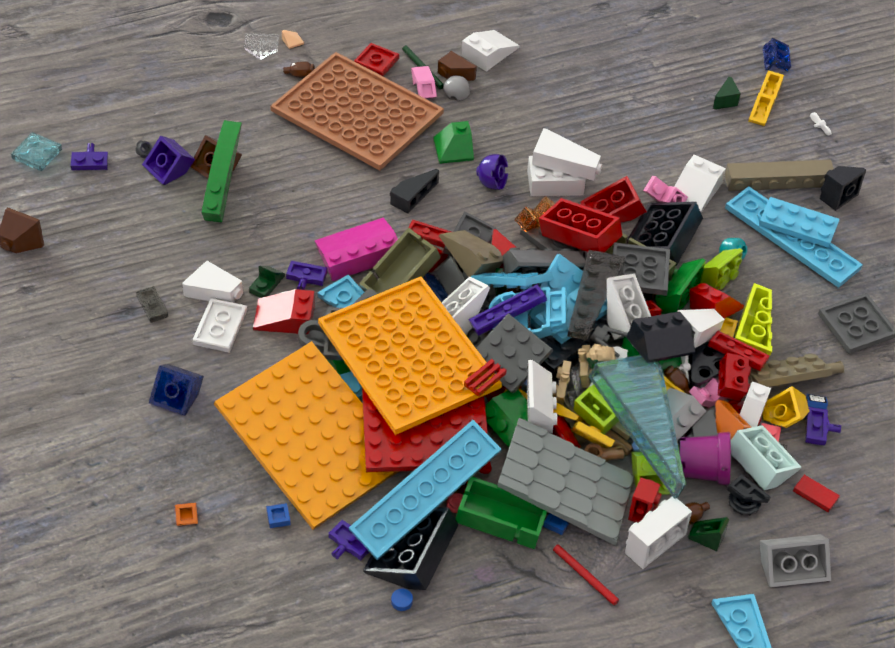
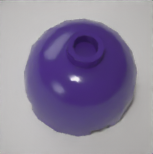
[476,154,508,190]

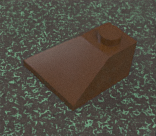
[190,135,242,178]
[0,207,44,254]

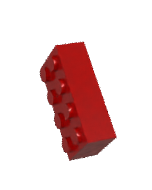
[539,198,623,256]

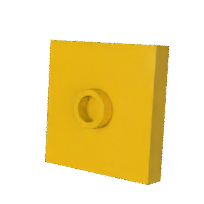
[571,421,615,449]

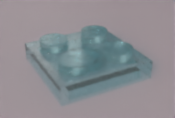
[11,132,62,171]

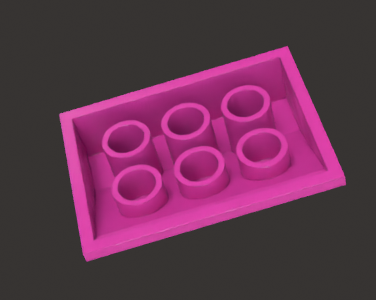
[314,217,398,281]

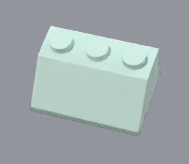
[731,425,801,490]

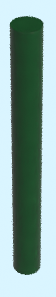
[402,45,444,90]

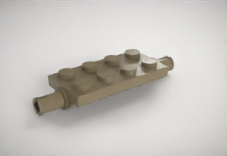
[748,354,844,387]

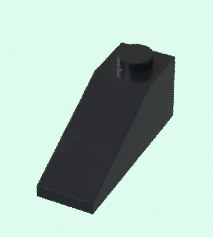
[390,169,439,214]

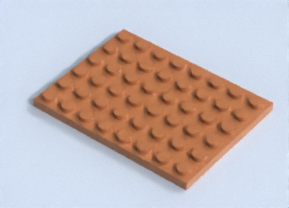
[270,52,444,171]

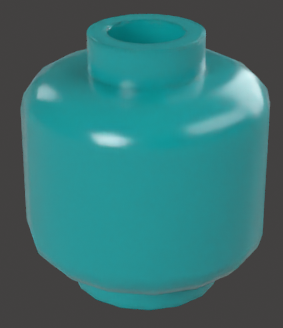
[719,238,748,260]

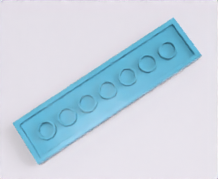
[725,186,863,288]
[349,420,501,560]

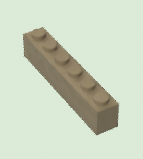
[725,160,834,191]

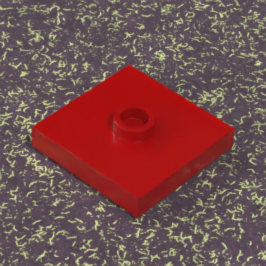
[354,43,399,76]

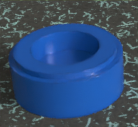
[391,589,413,611]

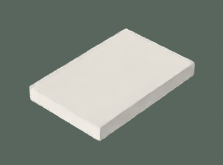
[192,298,247,353]

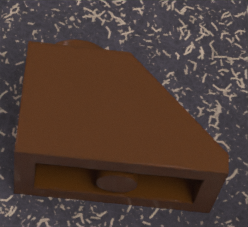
[437,51,477,81]

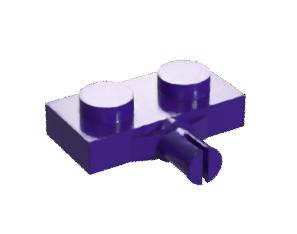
[71,143,108,170]
[286,261,327,290]
[805,407,841,446]
[329,519,369,561]

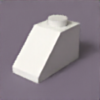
[740,381,771,427]

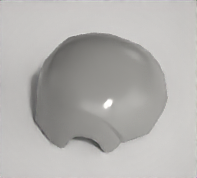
[443,76,470,101]

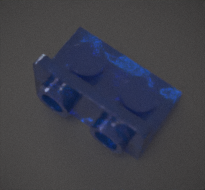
[763,38,791,71]

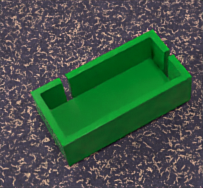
[456,477,547,549]

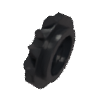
[728,493,761,516]

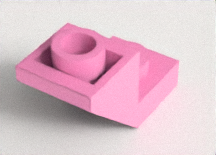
[411,66,437,99]
[643,176,688,203]
[689,378,727,408]

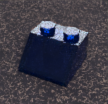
[149,364,204,416]

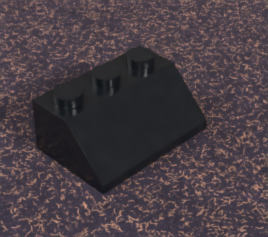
[626,311,695,363]

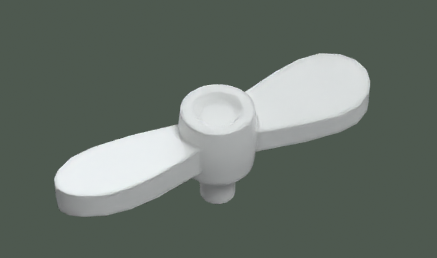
[810,112,832,136]
[677,356,691,382]

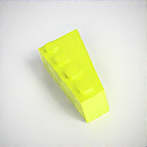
[734,283,772,356]

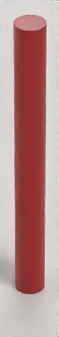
[553,544,619,606]

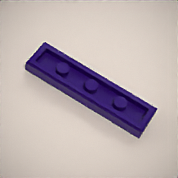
[469,284,547,336]

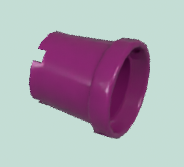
[680,432,731,486]

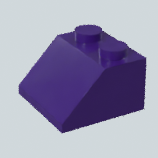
[142,135,195,185]

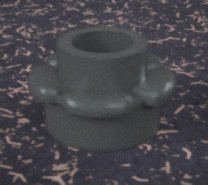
[135,140,152,158]

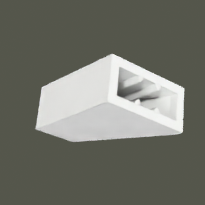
[182,261,243,303]
[677,309,725,348]

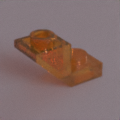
[514,196,554,232]

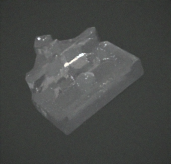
[244,33,279,59]
[567,365,580,409]

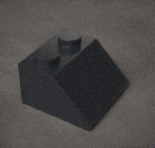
[819,166,866,211]

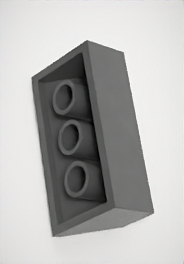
[502,248,589,275]
[436,257,492,314]

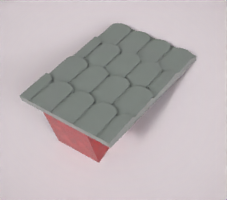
[498,418,634,546]

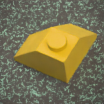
[762,386,809,428]

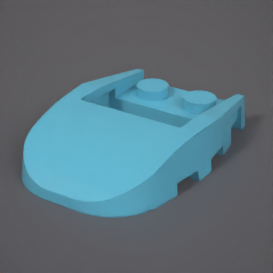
[489,287,568,338]

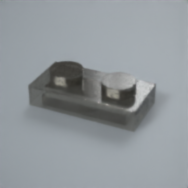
[136,286,168,323]

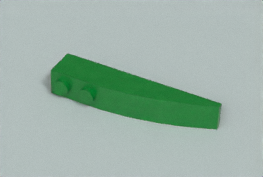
[201,120,242,223]

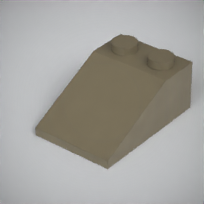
[439,230,503,278]

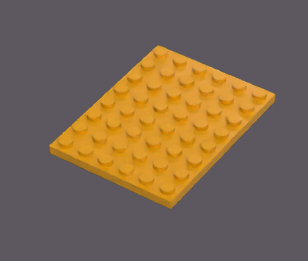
[318,276,502,435]
[214,341,399,530]

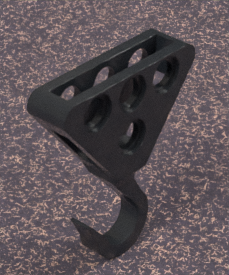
[688,340,725,389]

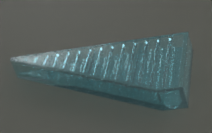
[589,355,686,499]

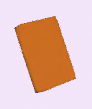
[175,503,198,526]

